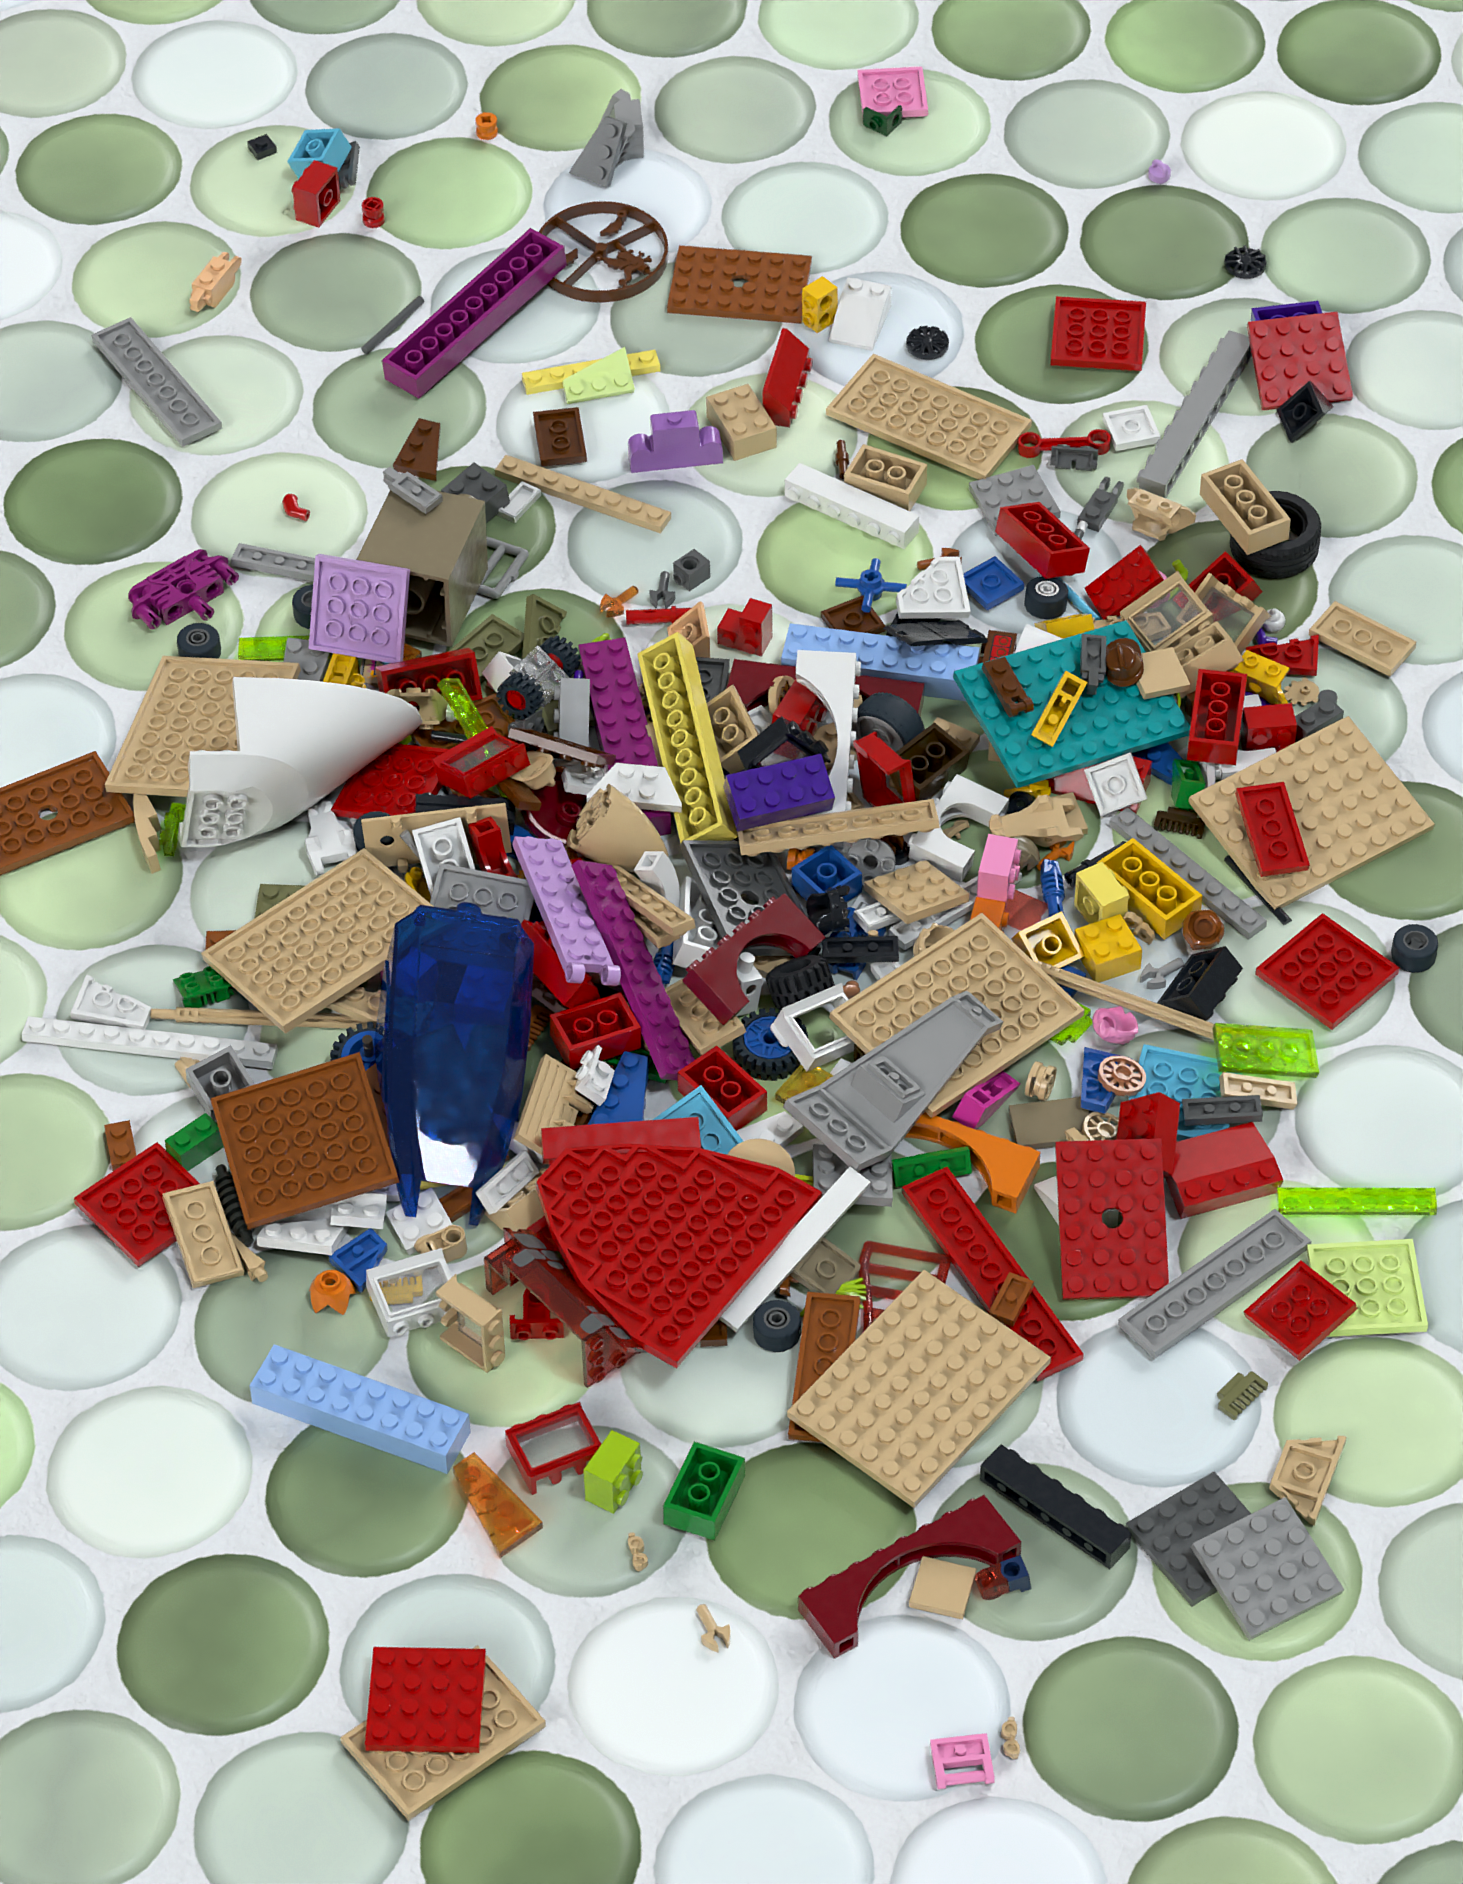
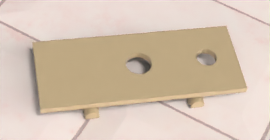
[361,803,512,873]

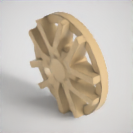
[1081,1112,1119,1141]

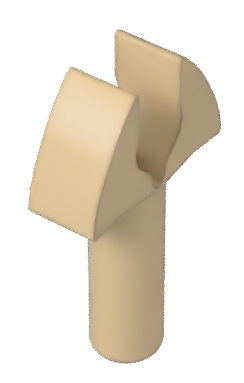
[696,1604,730,1652]

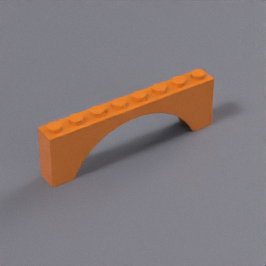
[904,1112,1041,1214]

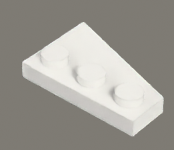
[736,1111,804,1148]

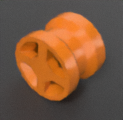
[475,112,498,140]

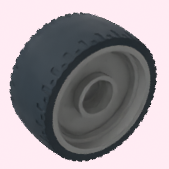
[852,692,925,752]

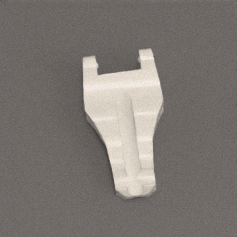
[305,801,356,876]

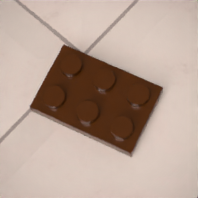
[533,407,587,467]

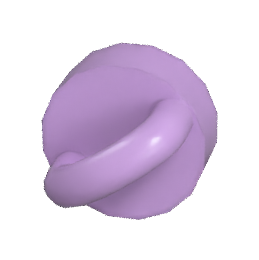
[1148,159,1171,183]

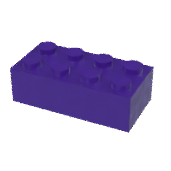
[723,754,835,831]

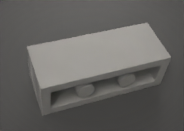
[553,678,590,747]

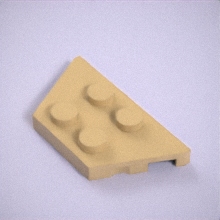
[1270,1436,1346,1526]

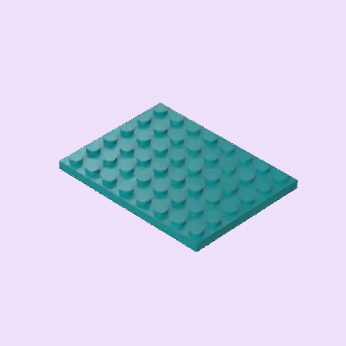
[953,620,1191,788]

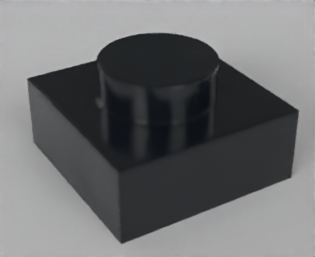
[247,134,277,160]

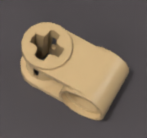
[414,1225,468,1270]

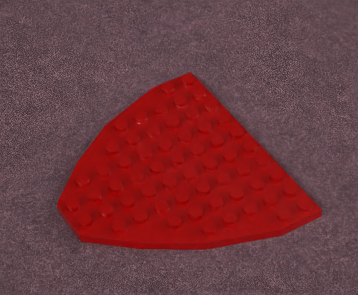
[536,1144,822,1369]

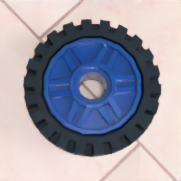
[733,1008,808,1081]

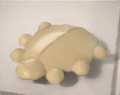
[1284,677,1319,706]

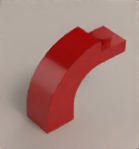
[468,816,519,878]

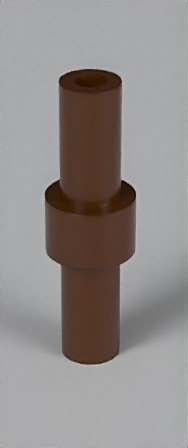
[835,440,850,479]

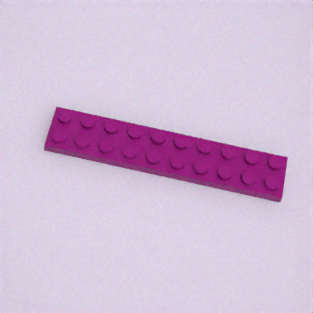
[571,860,695,1081]

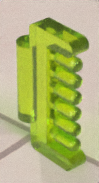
[1050,1002,1093,1045]

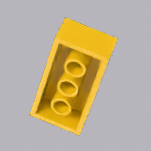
[1097,838,1203,940]

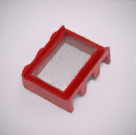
[432,726,531,799]
[505,1402,601,1495]

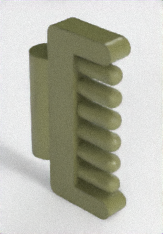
[1217,1371,1268,1420]

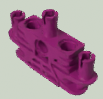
[128,549,239,630]

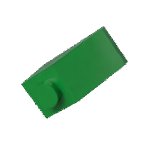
[1171,759,1205,810]

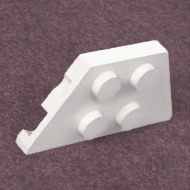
[587,763,682,813]

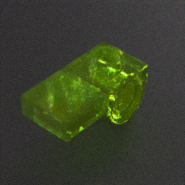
[159,803,186,857]

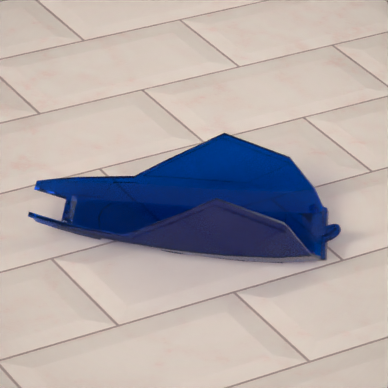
[374,902,534,1226]

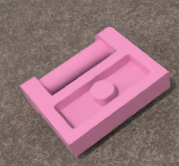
[930,1733,994,1790]

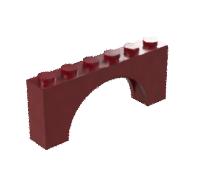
[682,893,826,1026]

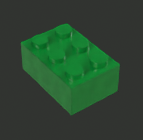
[663,1441,745,1541]

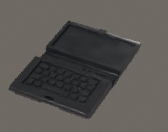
[883,620,988,646]

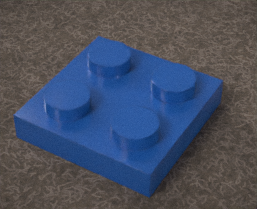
[963,556,1025,610]

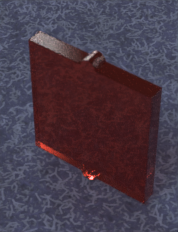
[1005,890,1048,931]

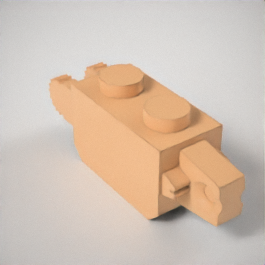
[189,252,242,312]

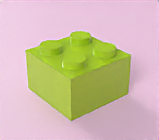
[584,1430,643,1514]

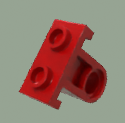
[510,1284,564,1340]

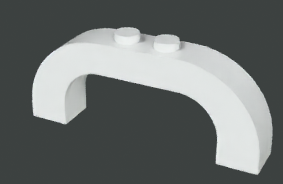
[587,851,680,985]

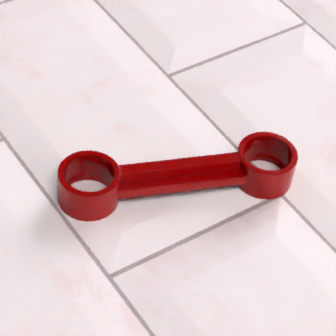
[1018,429,1111,458]

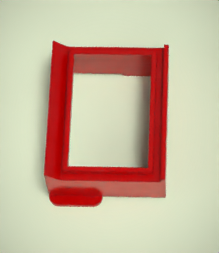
[853,731,916,807]

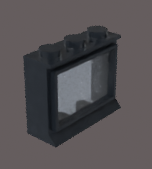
[737,716,831,771]

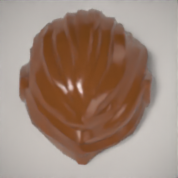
[1182,910,1225,950]

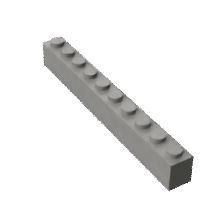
[1137,330,1252,498]

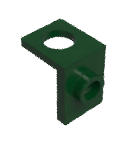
[863,105,902,136]

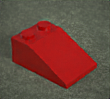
[1173,551,1263,623]

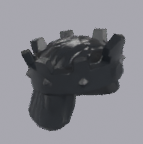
[806,885,850,936]

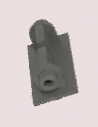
[1050,444,1098,471]
[508,709,544,732]

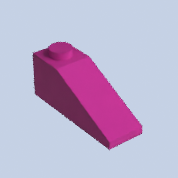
[952,1071,1020,1129]

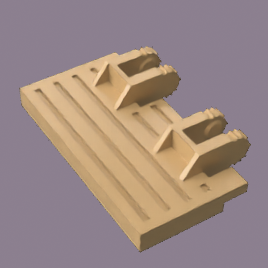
[513,1054,594,1155]

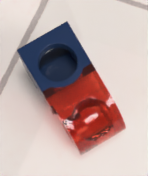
[974,1555,1031,1600]

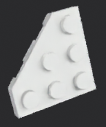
[896,557,971,619]

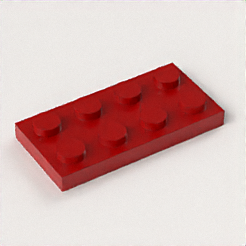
[1235,782,1310,877]

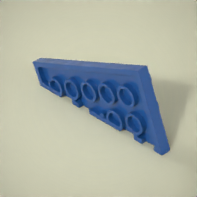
[588,1051,649,1125]

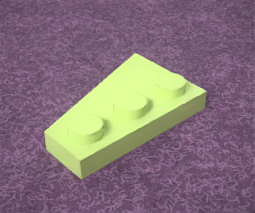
[562,347,635,404]

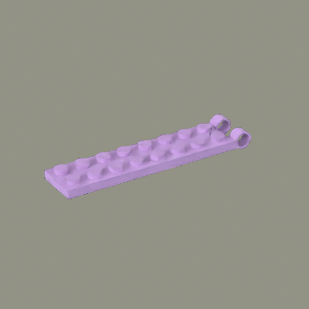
[512,836,621,986]

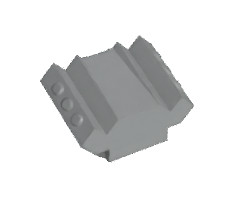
[598,89,644,168]

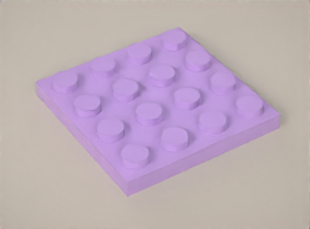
[309,554,410,663]

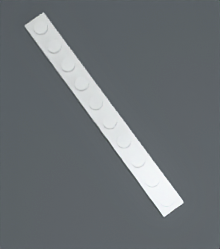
[22,1016,278,1069]

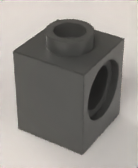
[673,549,710,591]

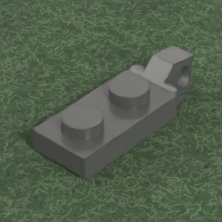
[1080,634,1106,695]

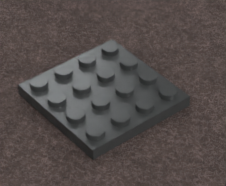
[1126,1471,1251,1607]

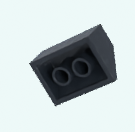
[1157,946,1243,1021]

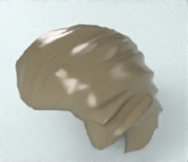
[1012,836,1040,871]

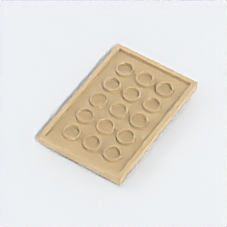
[341,1645,546,1821]

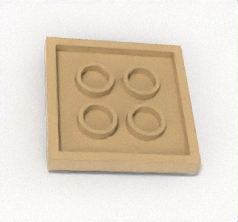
[864,860,969,924]

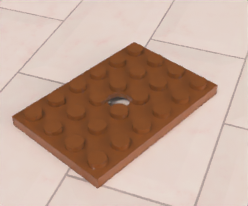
[667,245,812,324]
[0,751,135,875]

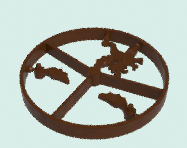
[539,201,668,303]

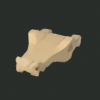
[989,795,1083,847]

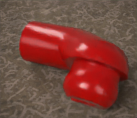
[282,494,310,521]

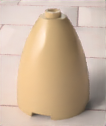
[567,784,669,873]

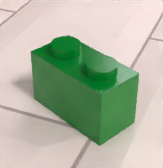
[165,1113,224,1171]

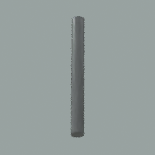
[361,296,424,354]

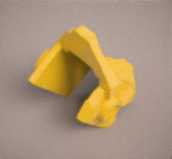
[1226,650,1289,705]

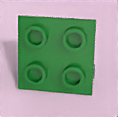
[173,966,234,1008]

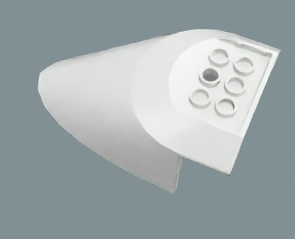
[177,677,422,847]

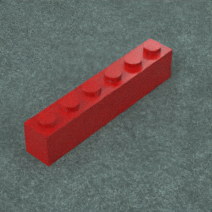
[540,1117,701,1166]

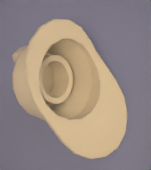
[510,750,556,790]

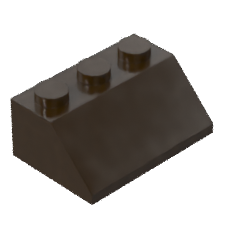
[889,722,970,801]

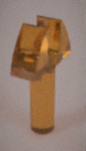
[600,586,639,618]

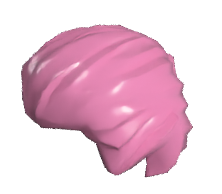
[1092,1006,1138,1045]

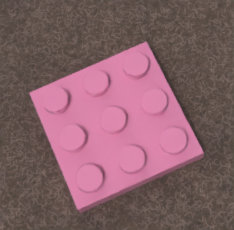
[858,66,928,118]

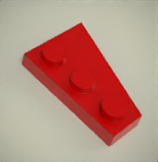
[1245,634,1319,676]

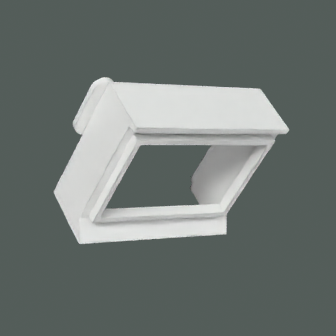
[770,983,855,1072]

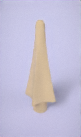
[231,1232,268,1282]

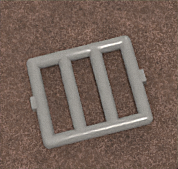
[477,536,529,599]

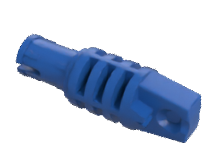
[1040,859,1065,918]
[653,941,675,988]

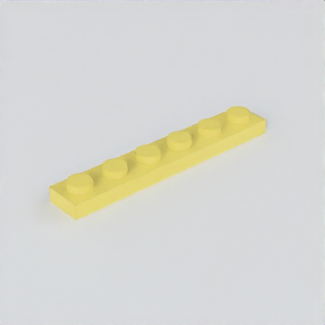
[522,350,660,395]

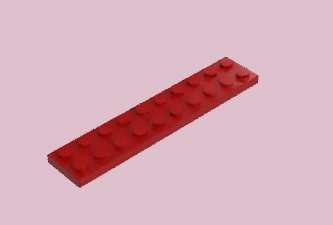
[902,1167,1084,1382]

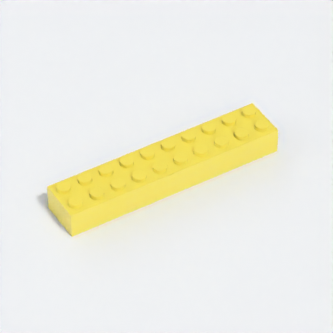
[637,632,738,843]

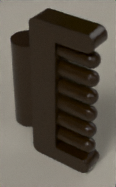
[1154,807,1205,839]

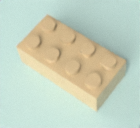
[1200,459,1291,555]

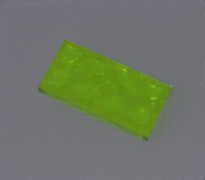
[1212,1023,1320,1078]

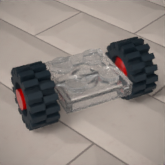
[496,636,581,720]

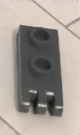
[338,141,360,190]

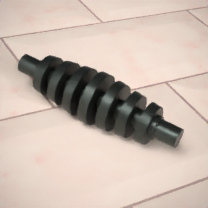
[214,1164,255,1245]

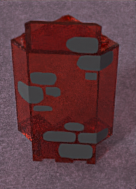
[484,1228,648,1388]

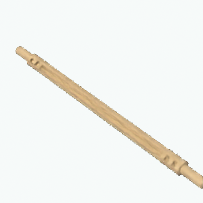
[1035,961,1278,1059]
[150,1007,430,1030]

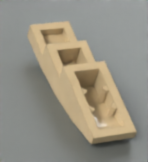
[133,794,161,874]

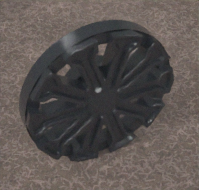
[906,325,949,360]

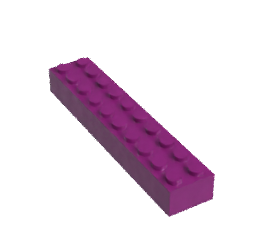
[382,228,567,399]
[578,637,671,836]

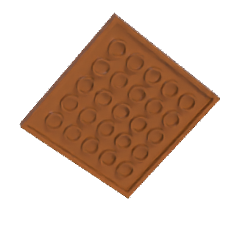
[210,1052,399,1230]

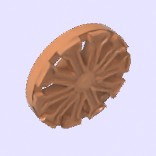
[1098,1055,1146,1097]

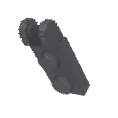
[1077,476,1124,532]

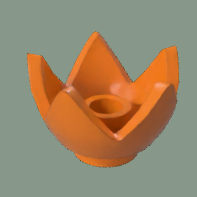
[309,1270,356,1315]

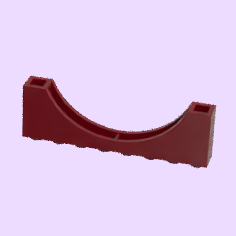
[727,659,925,717]
[798,1495,1021,1659]

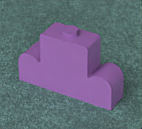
[628,410,723,473]

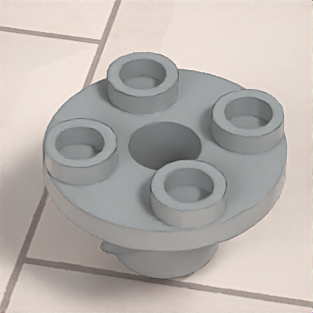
[846,838,896,886]

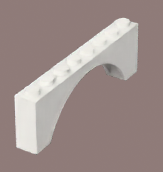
[796,650,861,848]

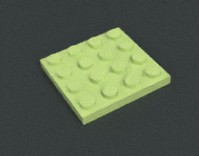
[1307,1239,1428,1337]

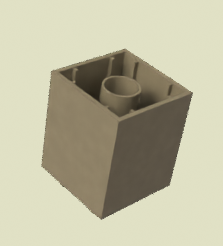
[356,490,488,647]

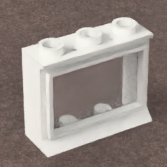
[366,1248,460,1337]

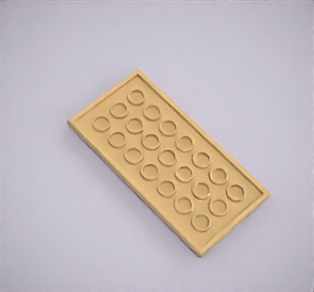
[826,354,1032,480]

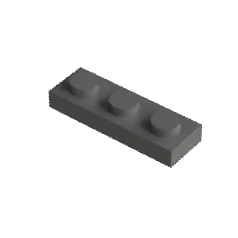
[1181,1095,1263,1126]

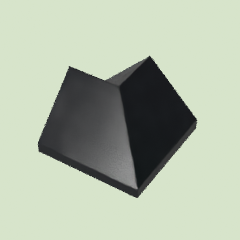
[1276,381,1334,443]

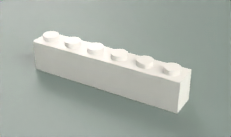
[785,463,919,549]

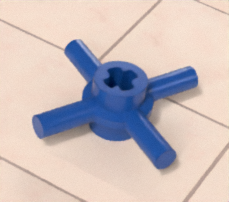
[835,558,907,612]

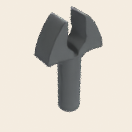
[649,571,675,609]

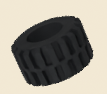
[765,955,835,1009]

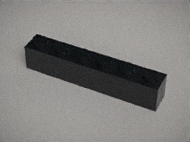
[980,1444,1132,1570]

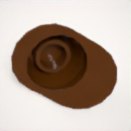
[1106,638,1144,687]

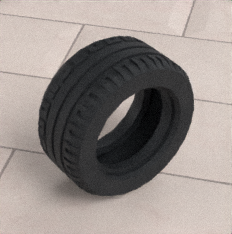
[1230,491,1321,579]

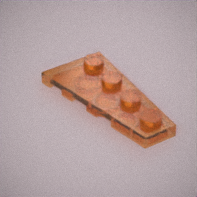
[453,1452,543,1558]

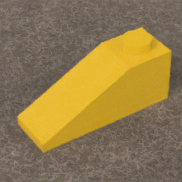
[1031,671,1087,747]

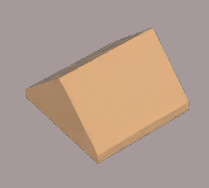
[667,601,710,658]

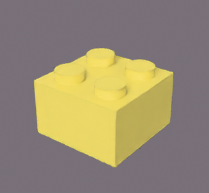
[1074,862,1130,924]

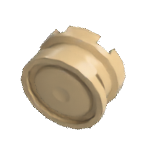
[1025,1061,1057,1101]

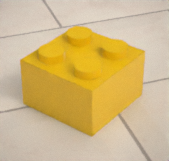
[1074,914,1142,983]

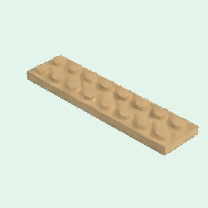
[737,799,940,856]

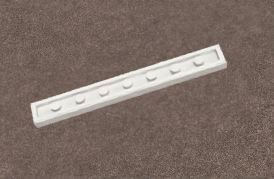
[719,1167,870,1333]

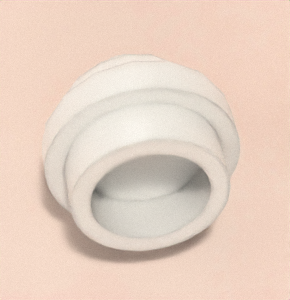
[1263,609,1285,633]

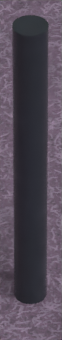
[1224,855,1292,925]

